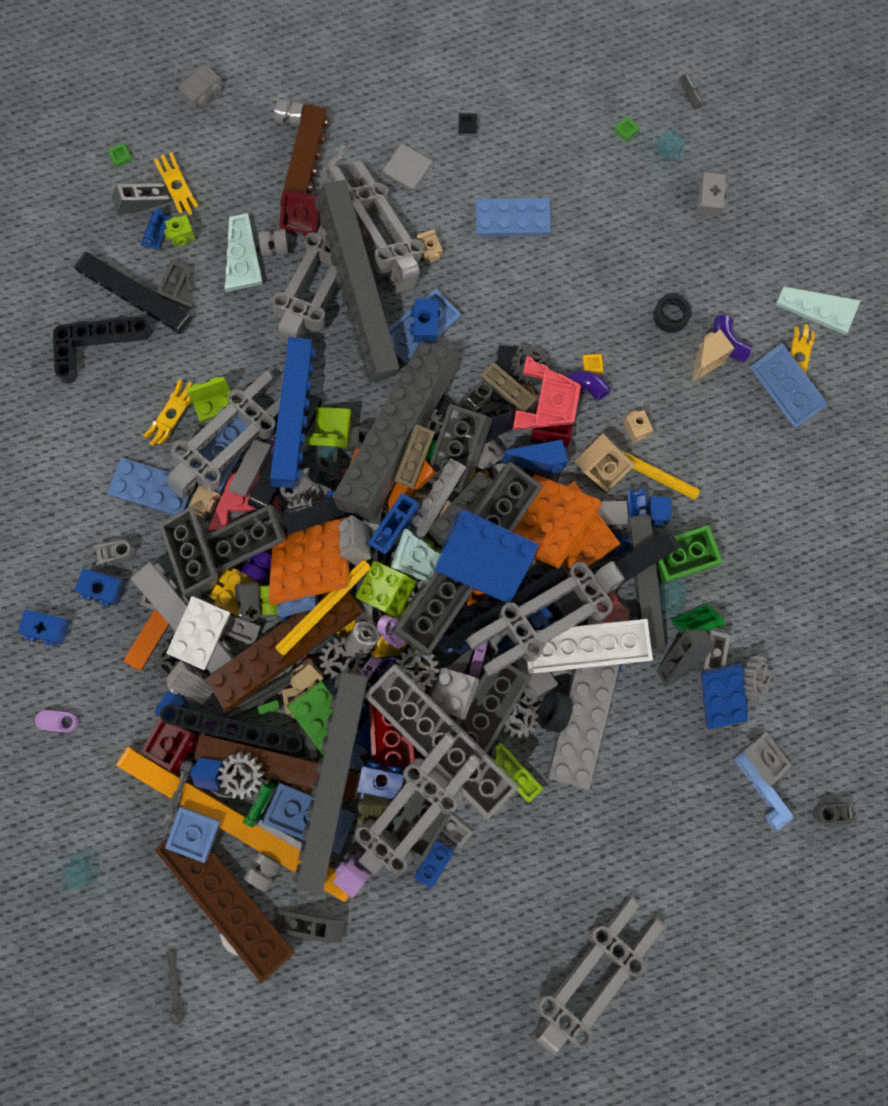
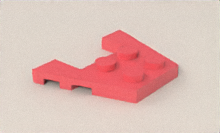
[512,356,581,430]
[209,473,283,532]

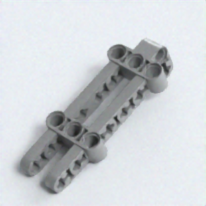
[324,160,424,294]
[272,226,338,345]
[168,370,281,500]
[466,561,625,677]
[355,733,482,876]
[532,895,665,1056]

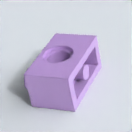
[333,850,371,898]

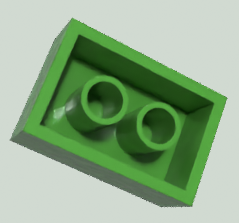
[656,525,723,585]
[286,680,359,756]

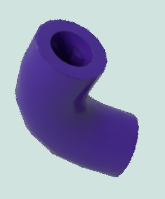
[713,315,751,363]
[565,371,611,401]

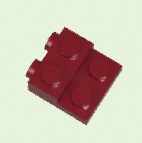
[279,189,321,236]
[530,403,572,448]
[140,718,199,774]

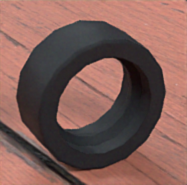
[653,294,691,333]
[538,691,572,733]

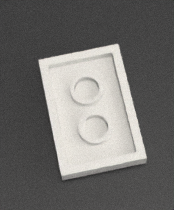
[166,596,231,670]

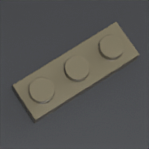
[480,362,537,412]
[393,424,435,489]

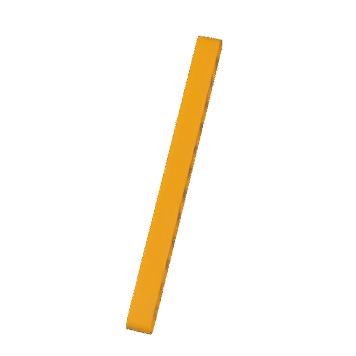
[116,746,349,902]

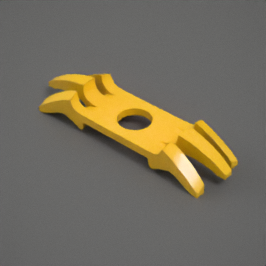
[154,152,198,215]
[790,324,815,375]
[143,380,193,446]

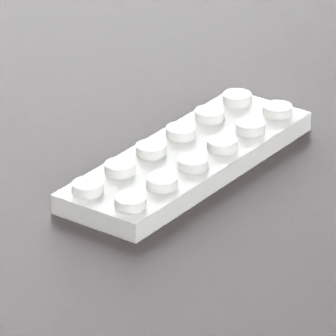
[523,619,653,674]

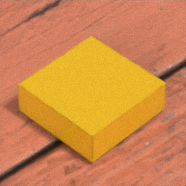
[582,354,603,374]

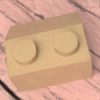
[692,330,734,382]
[575,434,635,492]

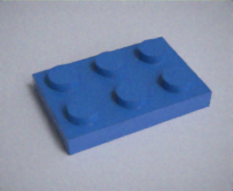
[700,663,748,730]

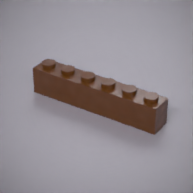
[280,104,330,206]

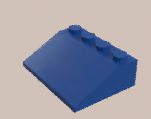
[434,509,539,603]

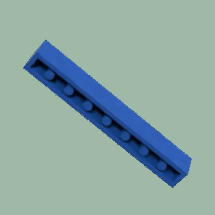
[270,337,316,489]

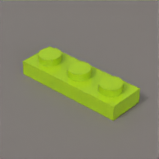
[493,743,543,803]

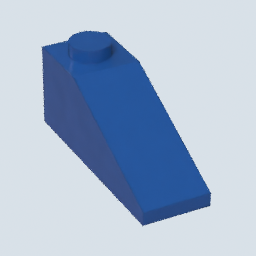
[502,440,568,473]
[368,493,421,555]

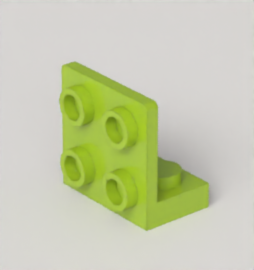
[186,377,235,423]
[304,408,351,449]
[356,561,417,619]

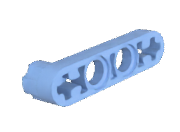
[734,752,794,831]

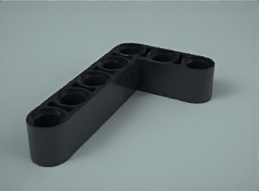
[53,317,152,384]

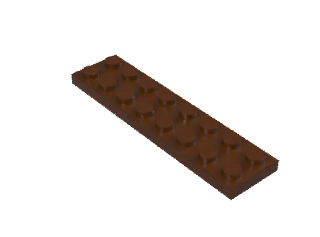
[206,591,364,712]
[154,837,296,984]

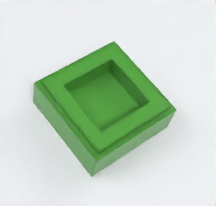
[613,117,640,142]
[107,143,133,168]
[258,700,281,716]

